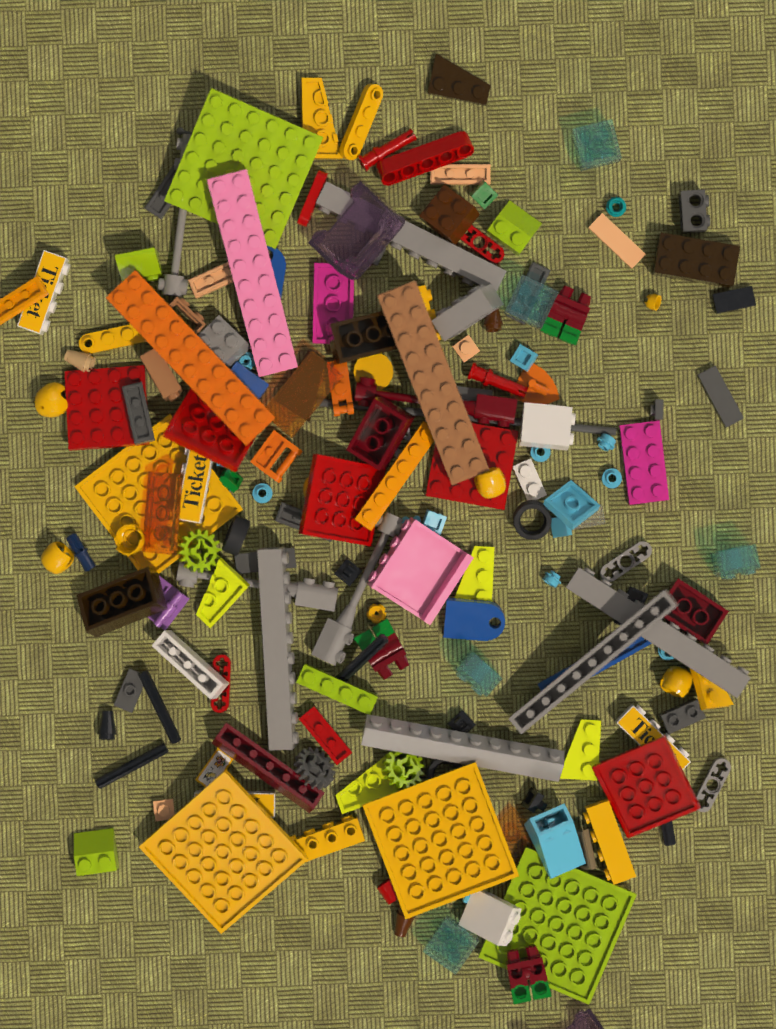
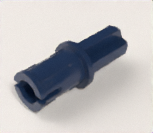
[66,533,96,572]

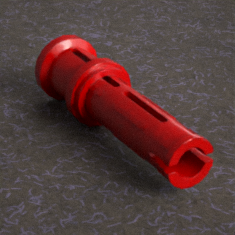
[357,128,417,172]
[467,362,528,399]

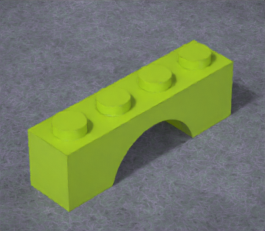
[296,663,378,715]

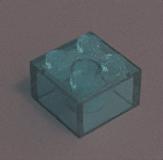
[571,119,622,171]
[504,275,559,330]
[710,544,761,580]
[455,650,503,697]
[423,914,479,975]

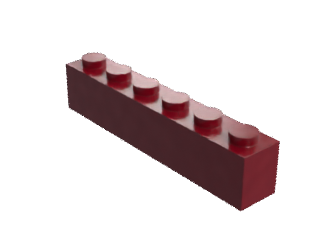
[211,722,325,813]

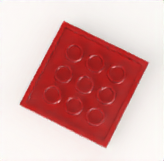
[64,365,150,451]
[163,388,256,472]
[426,423,519,510]
[298,454,386,546]
[592,735,701,838]

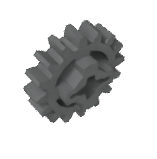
[293,747,336,790]

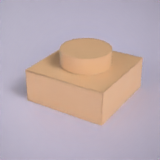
[452,335,480,363]
[153,798,175,822]

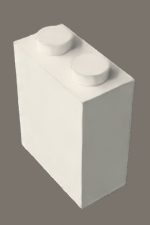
[519,402,576,451]
[458,890,522,946]

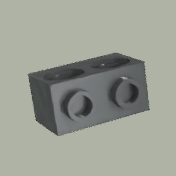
[678,189,710,234]
[658,698,706,734]

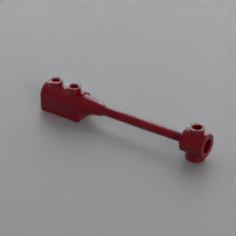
[354,377,518,427]

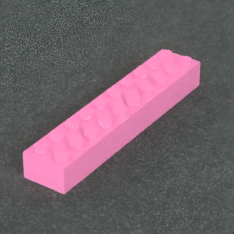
[207,169,298,377]

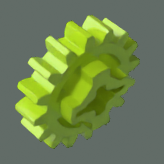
[177,529,222,573]
[382,751,425,790]

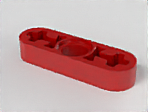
[297,170,328,227]
[460,225,504,264]
[211,654,232,713]

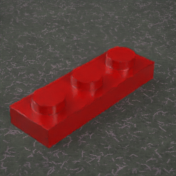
[299,706,352,765]

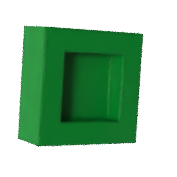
[469,180,498,209]
[219,468,243,493]

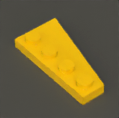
[301,78,343,159]

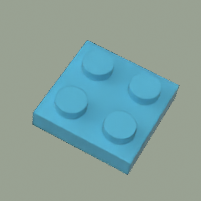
[543,480,600,530]

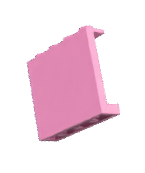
[367,517,474,625]

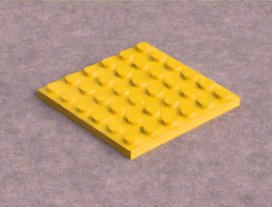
[74,414,244,574]
[362,762,519,919]
[139,769,309,934]

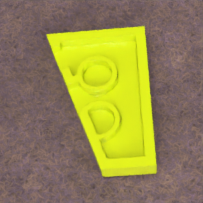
[454,546,495,602]
[196,558,250,628]
[560,719,601,781]
[335,756,398,815]

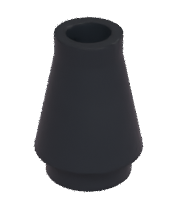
[97,711,117,740]

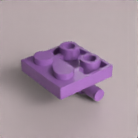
[148,575,190,630]

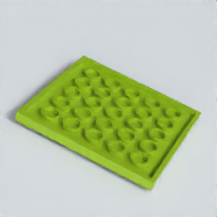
[164,88,323,249]
[478,846,637,1005]

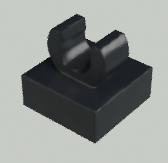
[334,559,362,586]
[448,710,476,733]
[521,787,548,813]

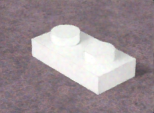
[512,458,547,501]

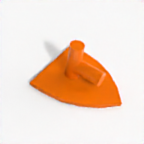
[510,363,560,404]

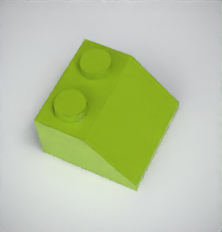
[486,200,542,256]
[115,247,163,282]
[74,828,119,876]

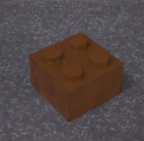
[419,185,480,245]

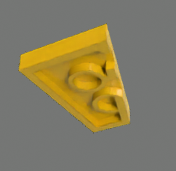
[690,668,734,710]

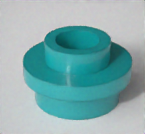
[606,197,626,217]

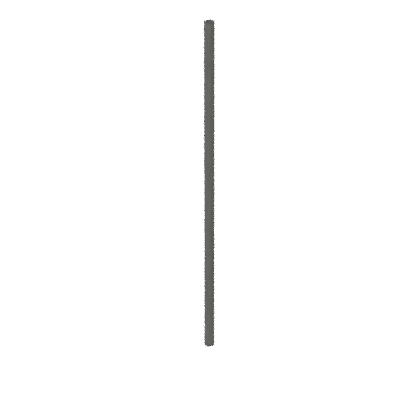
[317,398,617,436]

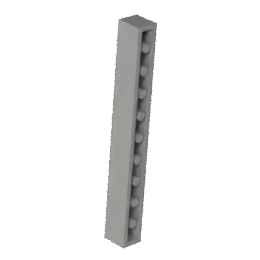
[316,181,507,292]
[257,547,299,750]
[566,567,751,698]
[509,589,679,734]
[361,714,564,782]

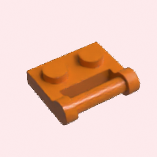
[250,430,303,483]

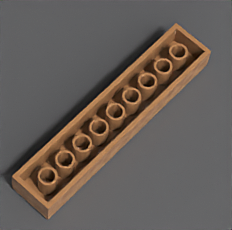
[377,280,490,485]

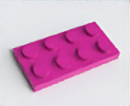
[312,263,355,344]
[619,420,669,505]

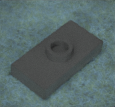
[114,668,144,713]

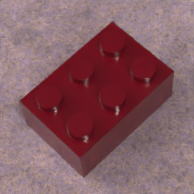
[346,396,415,471]
[663,578,729,645]

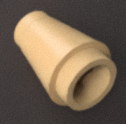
[64,349,96,372]

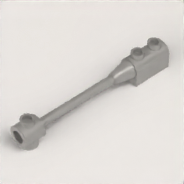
[158,134,192,297]
[311,511,403,666]
[177,558,338,612]

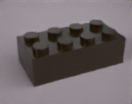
[651,233,740,288]
[325,311,398,365]
[77,567,167,637]

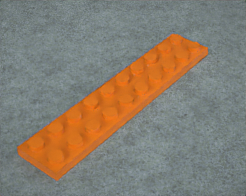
[106,270,276,446]

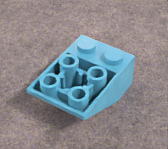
[524,803,586,879]

